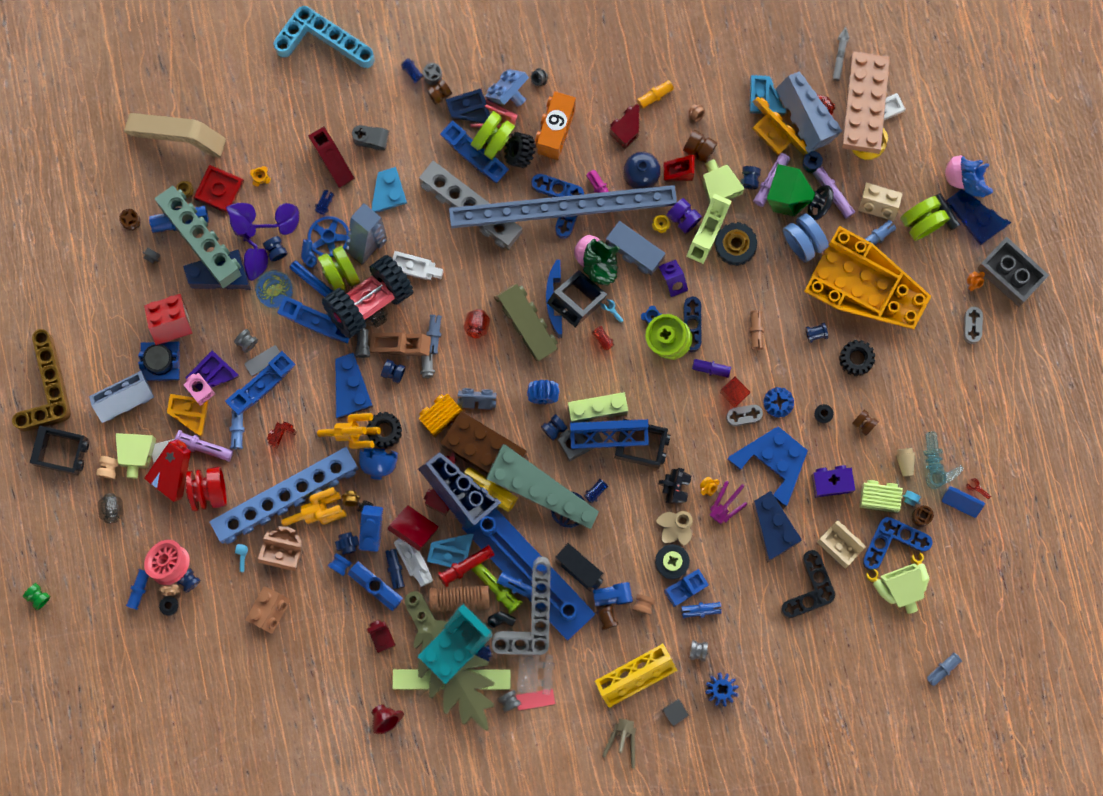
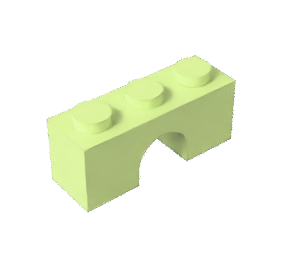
[568,392,628,423]

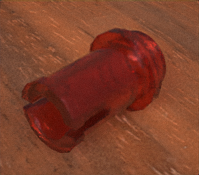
[592,326,614,351]

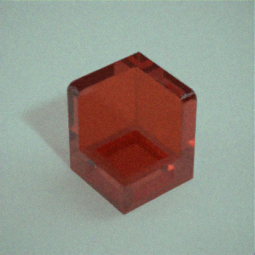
[720,376,750,408]

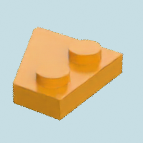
[167,394,209,437]

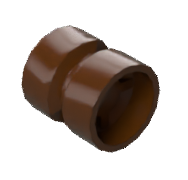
[683,130,718,163]

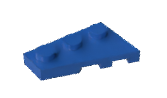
[335,353,373,419]

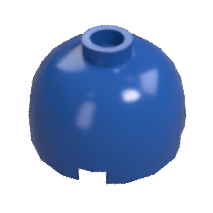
[359,448,398,480]

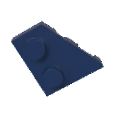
[446,88,490,123]

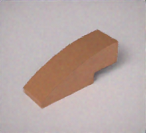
[370,332,431,356]

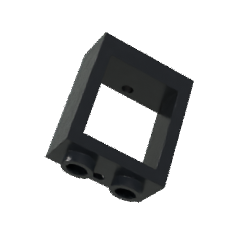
[547,270,607,328]
[614,418,671,469]
[29,426,89,476]
[555,543,604,591]

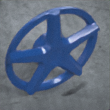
[308,216,350,258]

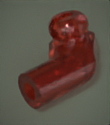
[817,94,835,115]

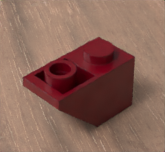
[609,104,640,149]

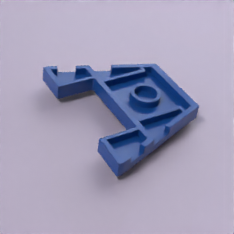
[727,426,808,507]

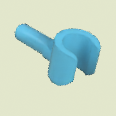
[601,299,623,323]
[235,544,248,572]

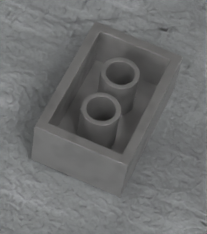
[977,237,1049,307]

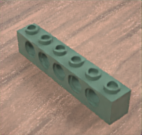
[154,186,242,288]

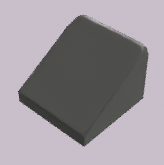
[662,699,689,726]

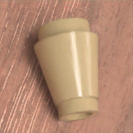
[896,448,915,476]

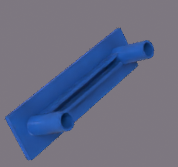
[462,508,595,640]

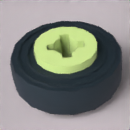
[655,544,690,579]

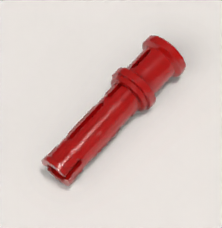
[437,545,495,588]

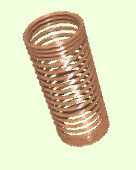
[430,585,490,613]

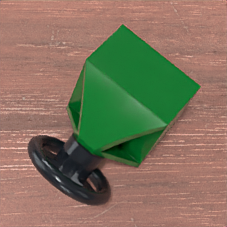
[767,164,834,220]

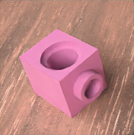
[183,373,215,406]

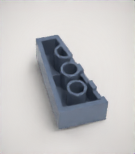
[776,71,843,153]
[345,203,387,265]

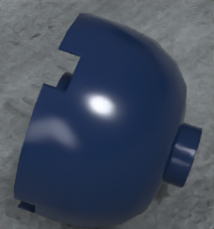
[623,152,661,189]

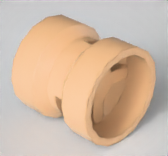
[96,456,118,479]

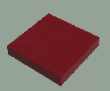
[387,505,439,551]

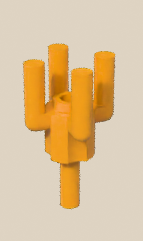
[317,413,381,449]
[281,487,347,526]

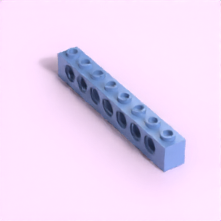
[209,447,359,544]

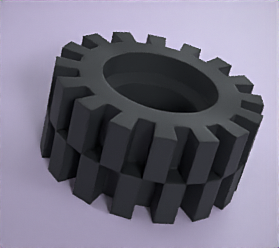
[504,132,536,168]
[839,340,875,376]
[367,412,402,448]

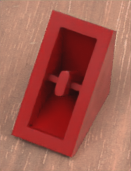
[663,155,695,181]

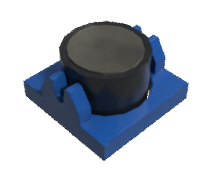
[138,341,180,381]

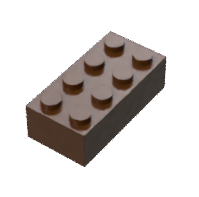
[441,411,527,475]

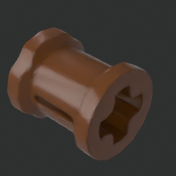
[596,606,619,630]

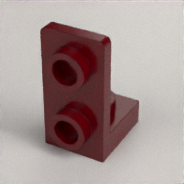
[366,620,396,653]

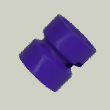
[667,198,703,234]

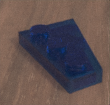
[946,189,1012,246]

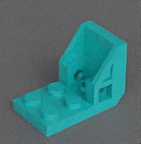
[417,604,493,684]

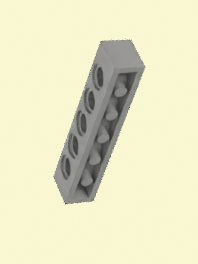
[419,161,523,250]

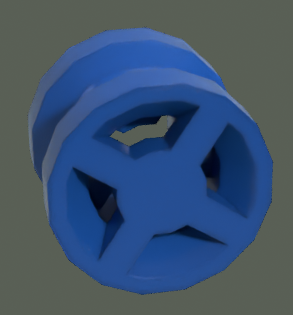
[328,553,352,576]

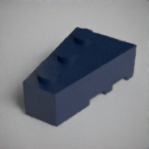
[183,250,251,290]
[752,491,802,563]

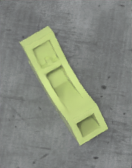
[686,194,732,264]

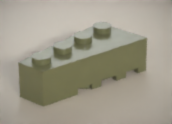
[494,284,558,361]

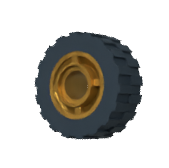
[715,222,757,266]

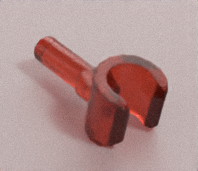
[966,478,991,500]

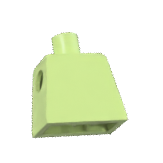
[702,159,744,204]
[116,433,156,479]

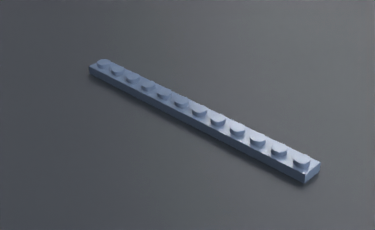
[449,185,677,228]

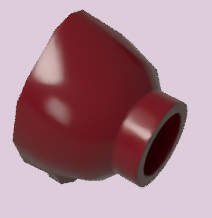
[371,704,404,734]

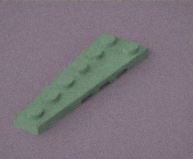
[486,444,599,529]

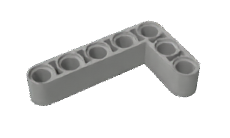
[492,557,551,655]

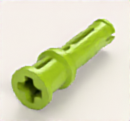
[472,563,523,614]

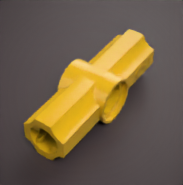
[464,467,518,512]

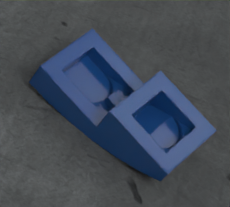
[664,569,709,607]

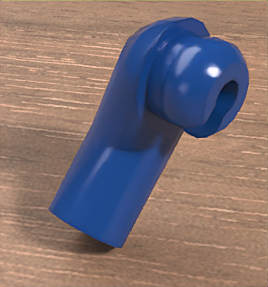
[301,239,317,267]

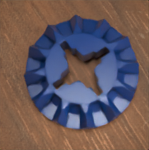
[763,387,794,418]

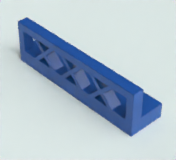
[570,419,649,449]

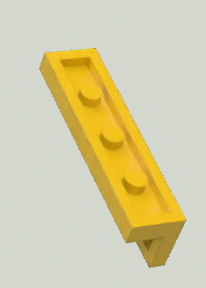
[595,644,678,708]

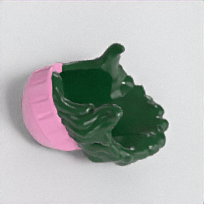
[574,235,620,286]

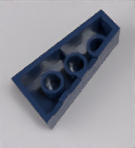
[418,452,502,530]

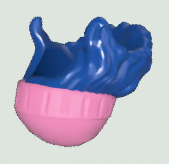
[945,155,993,198]

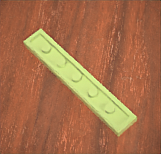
[393,669,511,690]

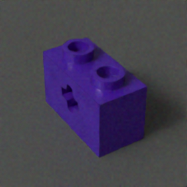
[811,465,855,498]

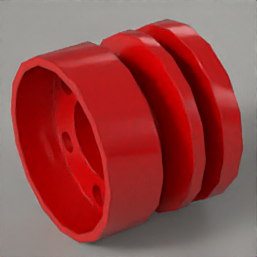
[185,466,227,512]

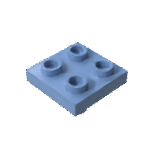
[485,69,529,107]

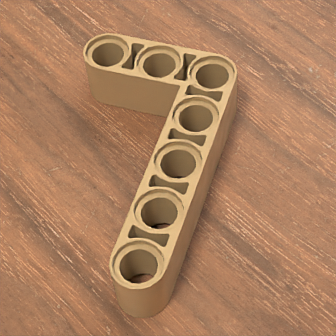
[124,113,226,157]

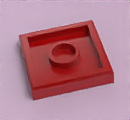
[193,165,244,214]

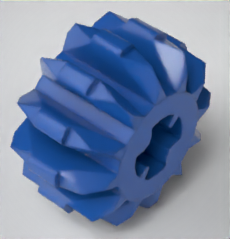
[527,380,560,405]
[705,673,739,706]

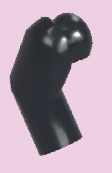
[487,611,516,628]

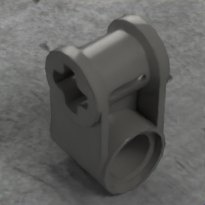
[352,125,389,151]

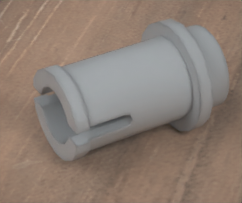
[420,353,435,378]

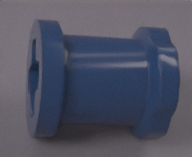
[805,322,828,343]

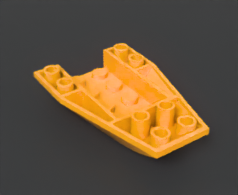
[804,226,932,330]

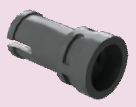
[355,329,370,358]

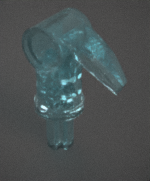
[923,432,964,489]

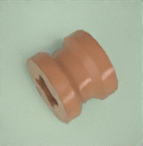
[633,594,655,615]

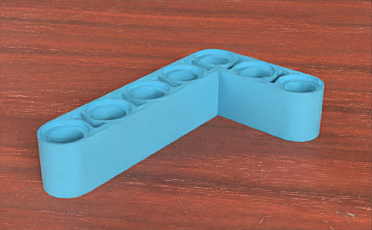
[274,6,375,68]

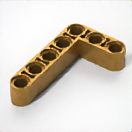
[12,329,71,432]

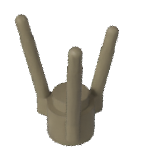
[602,719,636,769]

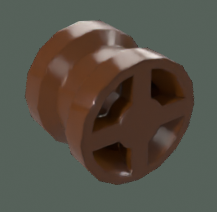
[119,209,141,231]

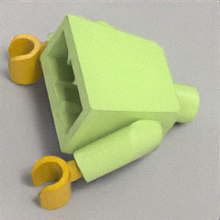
[867,553,929,614]

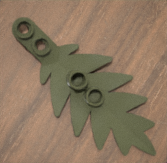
[405,591,495,731]

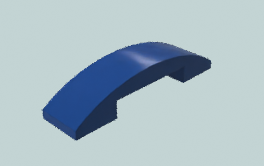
[440,120,509,184]
[546,260,562,338]
[277,296,350,344]
[225,351,295,415]

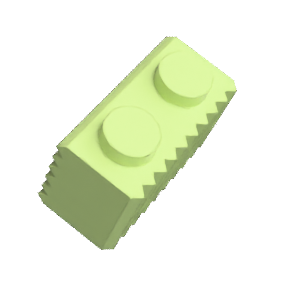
[859,480,903,513]

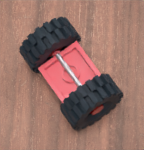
[322,255,414,338]

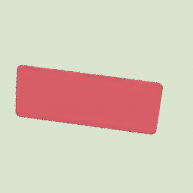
[516,689,555,710]

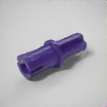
[692,359,731,378]

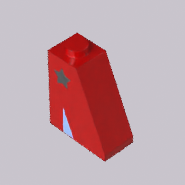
[144,440,191,502]

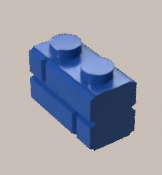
[359,505,383,552]

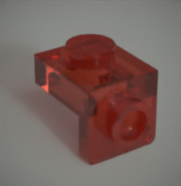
[267,421,297,449]

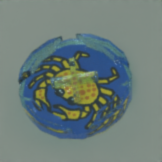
[255,270,294,309]

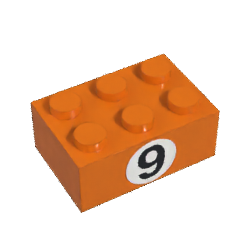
[535,91,576,161]

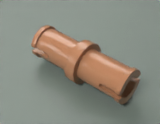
[749,310,765,350]

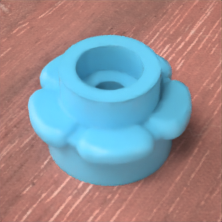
[902,490,921,506]

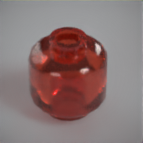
[463,309,491,339]

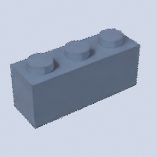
[606,221,666,276]
[89,371,154,423]

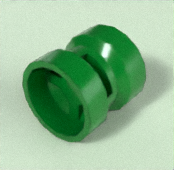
[22,583,51,611]

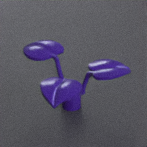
[226,203,299,281]

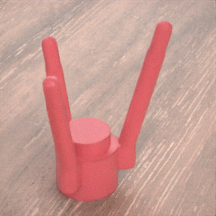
[470,99,518,129]

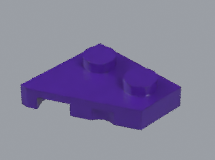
[185,350,239,391]

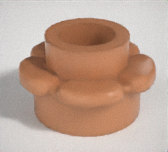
[688,105,705,122]

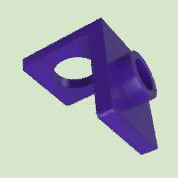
[658,260,688,297]

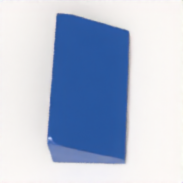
[941,486,985,518]

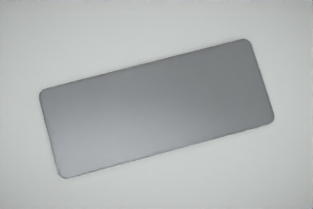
[244,345,280,376]

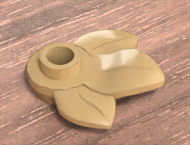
[656,511,693,545]

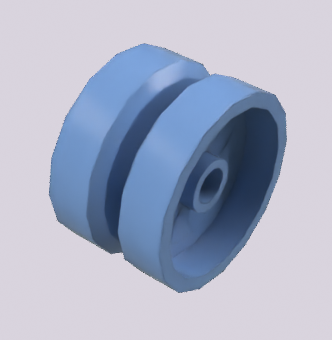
[782,213,829,263]

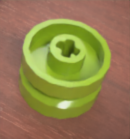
[470,111,515,160]
[900,196,950,241]
[317,246,361,291]
[646,314,692,360]

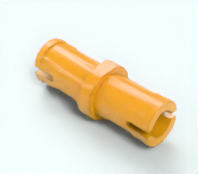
[637,80,674,109]

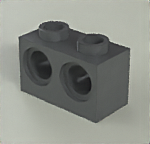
[558,421,603,462]

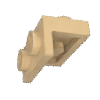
[858,183,902,221]
[817,521,866,569]

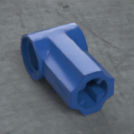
[592,582,633,607]

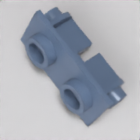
[457,388,497,410]

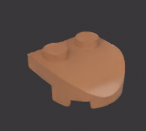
[258,526,302,571]

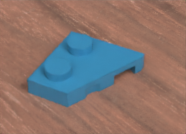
[749,75,786,115]
[371,167,407,213]
[427,534,474,567]

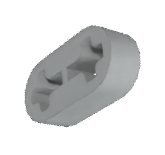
[963,307,983,344]
[726,405,763,426]

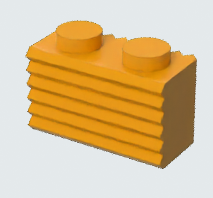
[418,393,463,438]

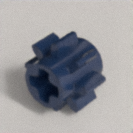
[335,532,359,555]

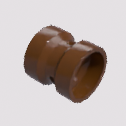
[426,79,452,105]
[852,409,879,436]
[911,505,934,527]

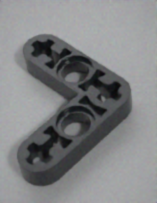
[781,550,835,618]

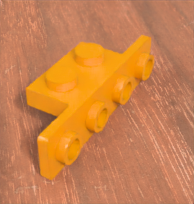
[752,97,808,155]

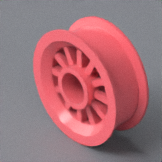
[144,540,190,585]

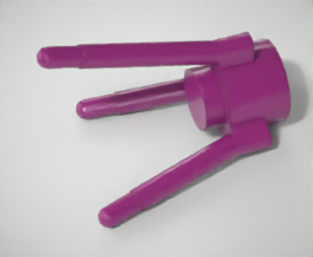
[709,481,747,524]

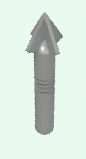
[833,27,850,81]

